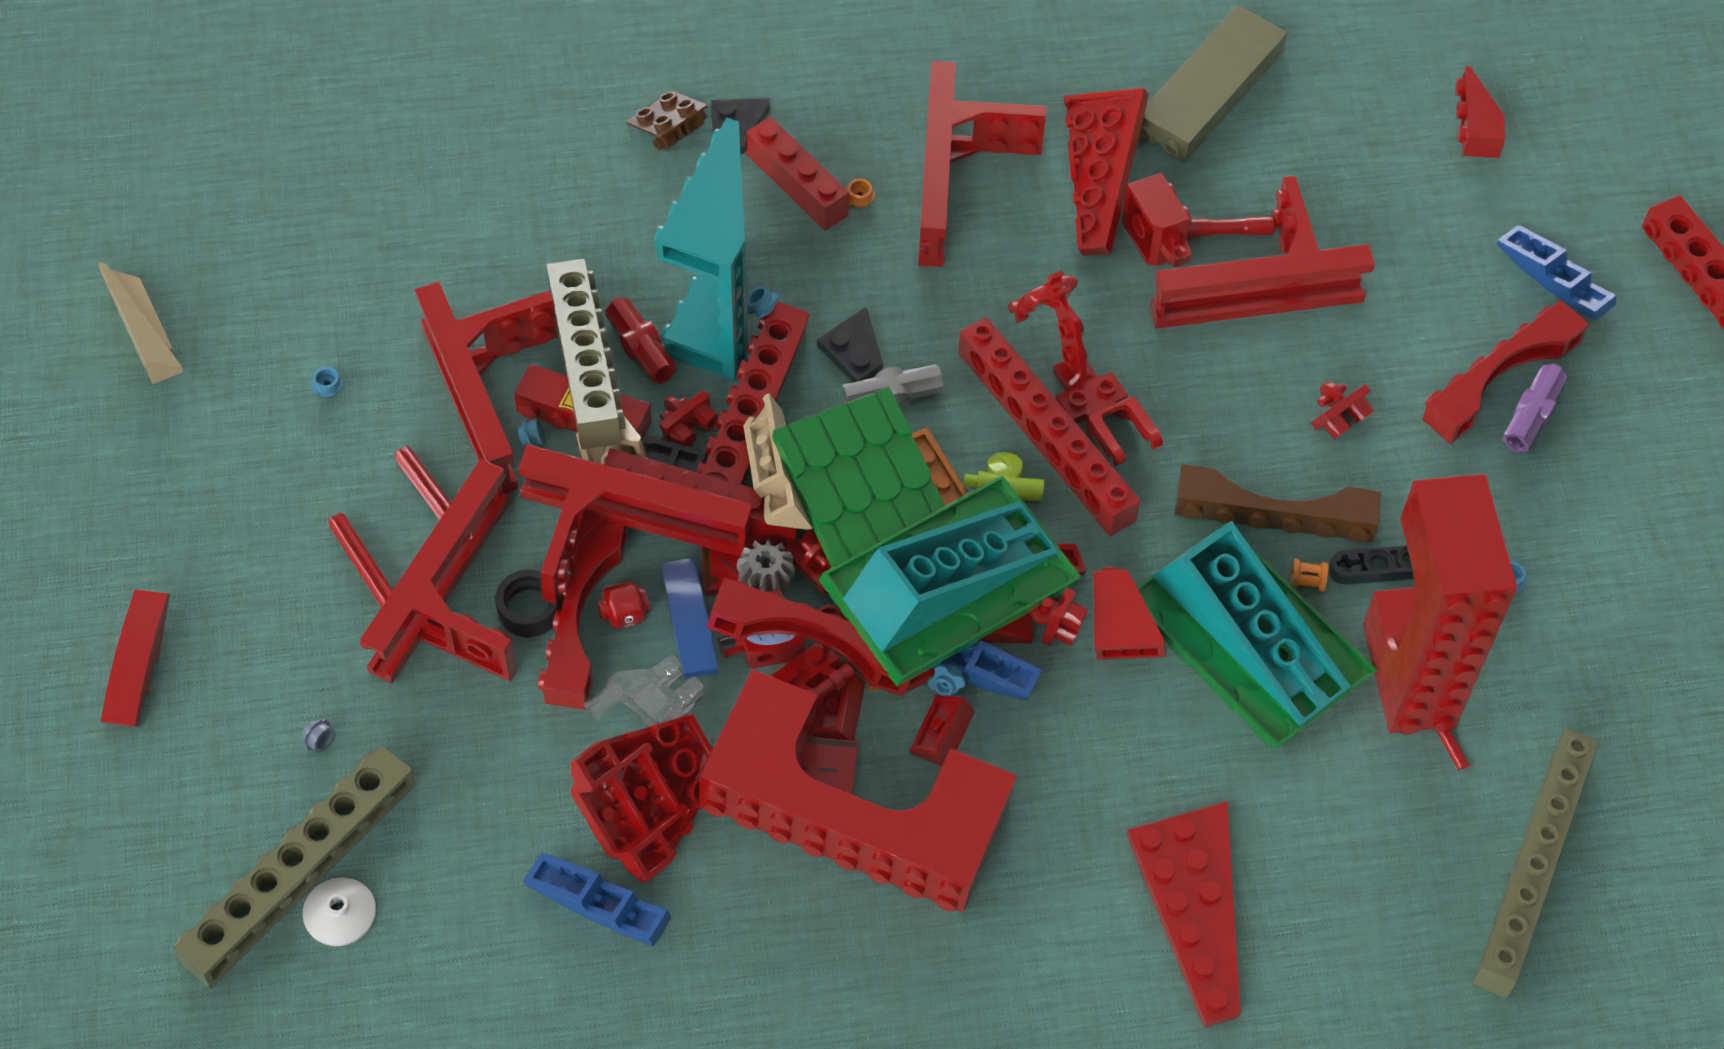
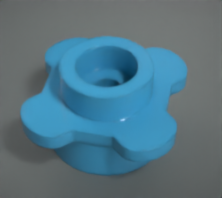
[746,286,780,318]
[927,664,966,696]

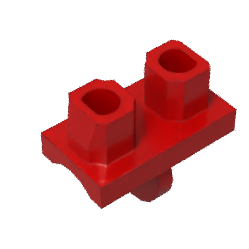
[1311,381,1374,440]
[659,390,718,447]
[785,530,831,594]
[1030,588,1088,646]

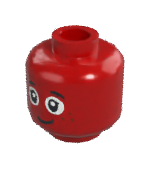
[597,581,650,629]

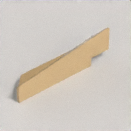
[98,262,183,384]
[743,393,813,529]

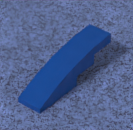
[1497,225,1616,321]
[660,558,718,679]
[933,640,1042,700]
[523,853,672,947]

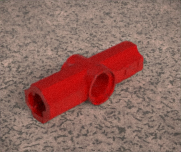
[604,297,676,384]

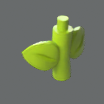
[963,452,1044,502]

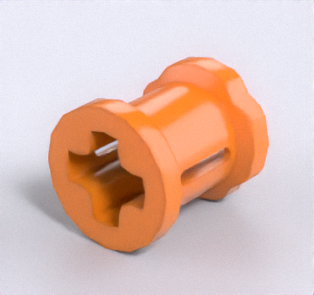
[1290,558,1328,592]

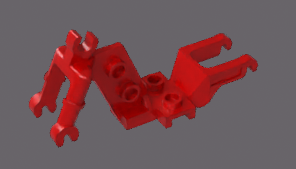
[1008,270,1163,467]

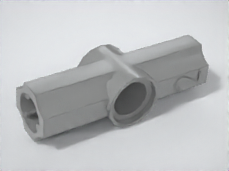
[842,364,944,409]

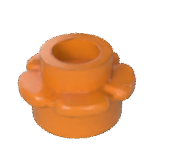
[846,178,875,208]

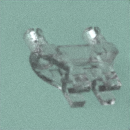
[584,654,704,727]

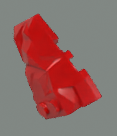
[571,714,713,883]

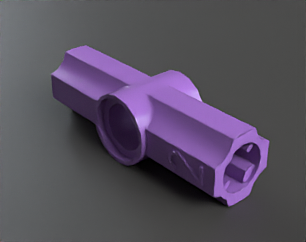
[1502,363,1568,453]

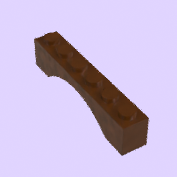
[1174,464,1381,542]

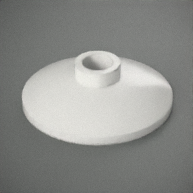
[303,877,376,946]

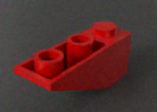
[1455,66,1506,158]

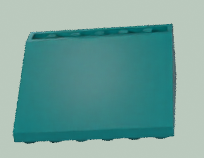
[654,118,748,381]

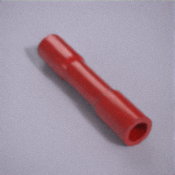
[1187,216,1275,238]

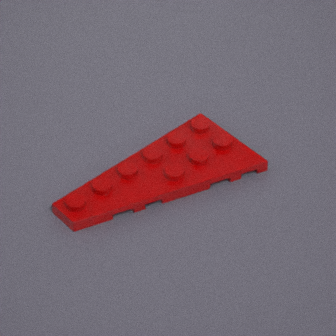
[1063,88,1149,255]
[1127,801,1240,1028]

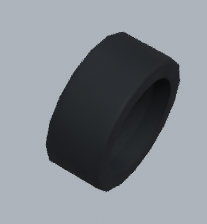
[495,569,562,638]

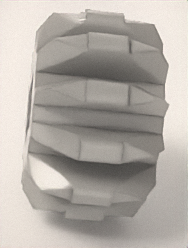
[737,538,795,592]

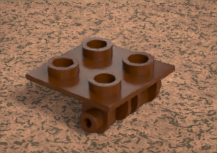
[626,90,708,151]

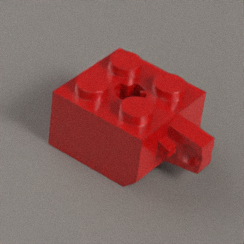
[1121,173,1192,267]

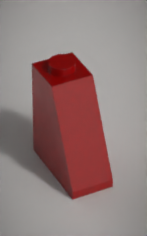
[1093,567,1166,660]

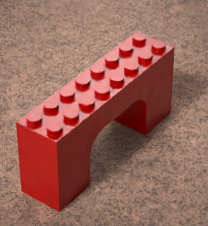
[1363,474,1517,735]
[699,669,1017,913]

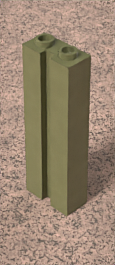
[1139,4,1288,163]

